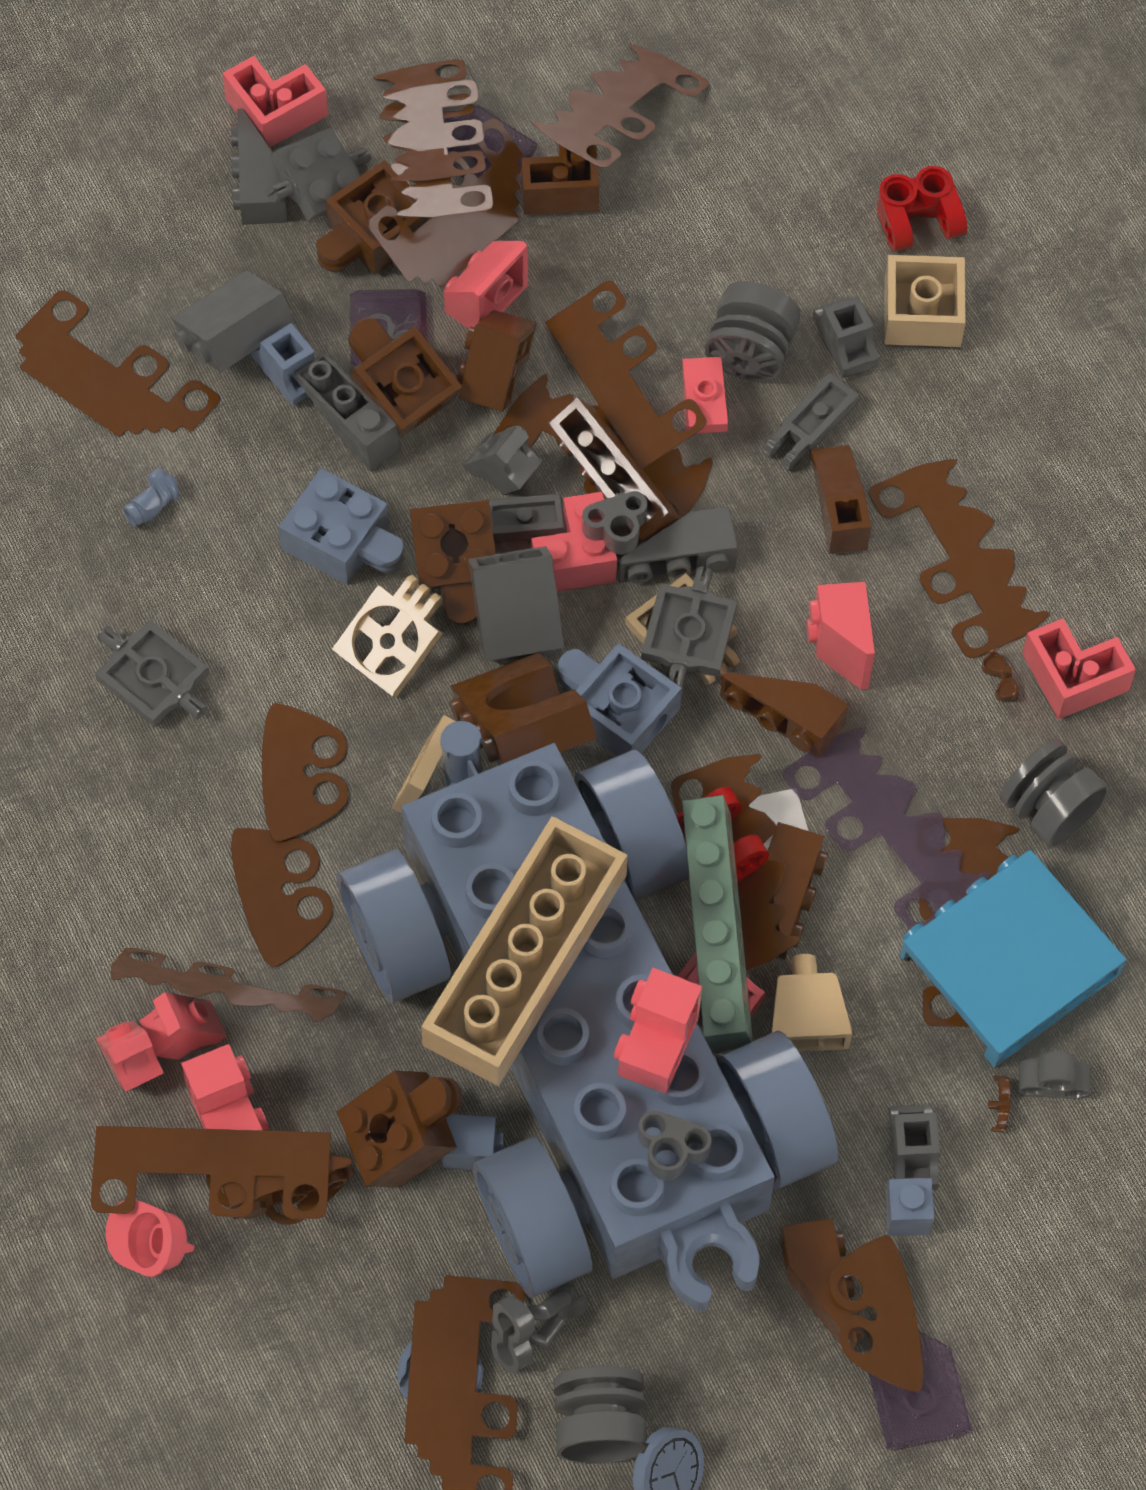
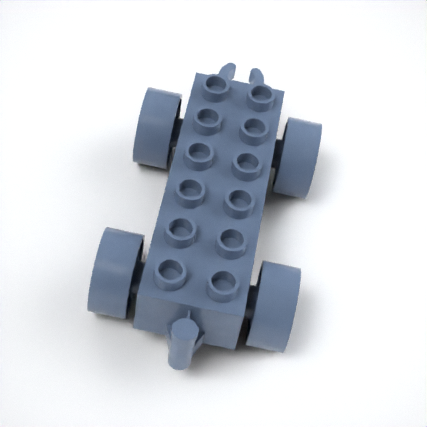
[336,721,838,1311]

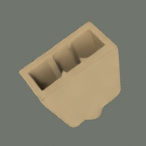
[771,954,852,1052]

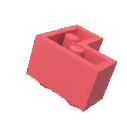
[222,56,328,148]
[532,492,617,592]
[1022,619,1136,720]
[614,968,702,1094]
[181,1044,270,1131]

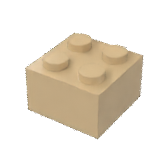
[884,255,965,347]

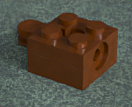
[316,160,432,275]
[348,318,462,439]
[410,499,496,624]
[337,1070,463,1188]

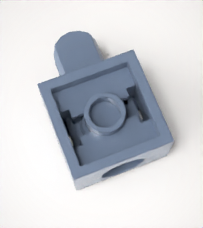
[278,468,404,585]
[557,643,682,756]

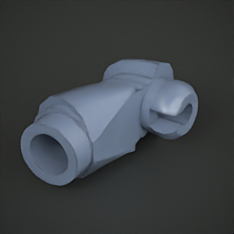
[122,468,179,527]

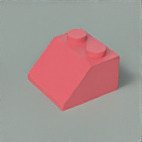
[443,241,528,329]
[806,582,875,690]

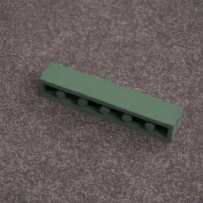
[682,795,753,1053]

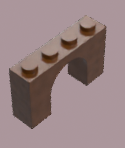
[449,653,597,765]

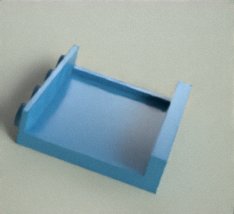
[900,849,1127,1068]

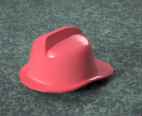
[105,1200,195,1277]

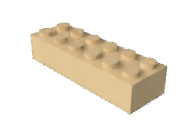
[421,816,628,1086]

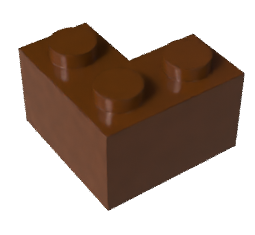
[521,134,599,215]
[457,310,537,411]

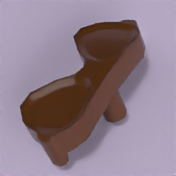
[981,649,1019,702]
[988,1075,1010,1133]

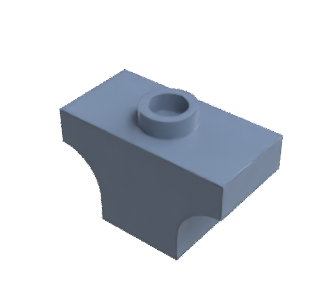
[250,323,315,407]

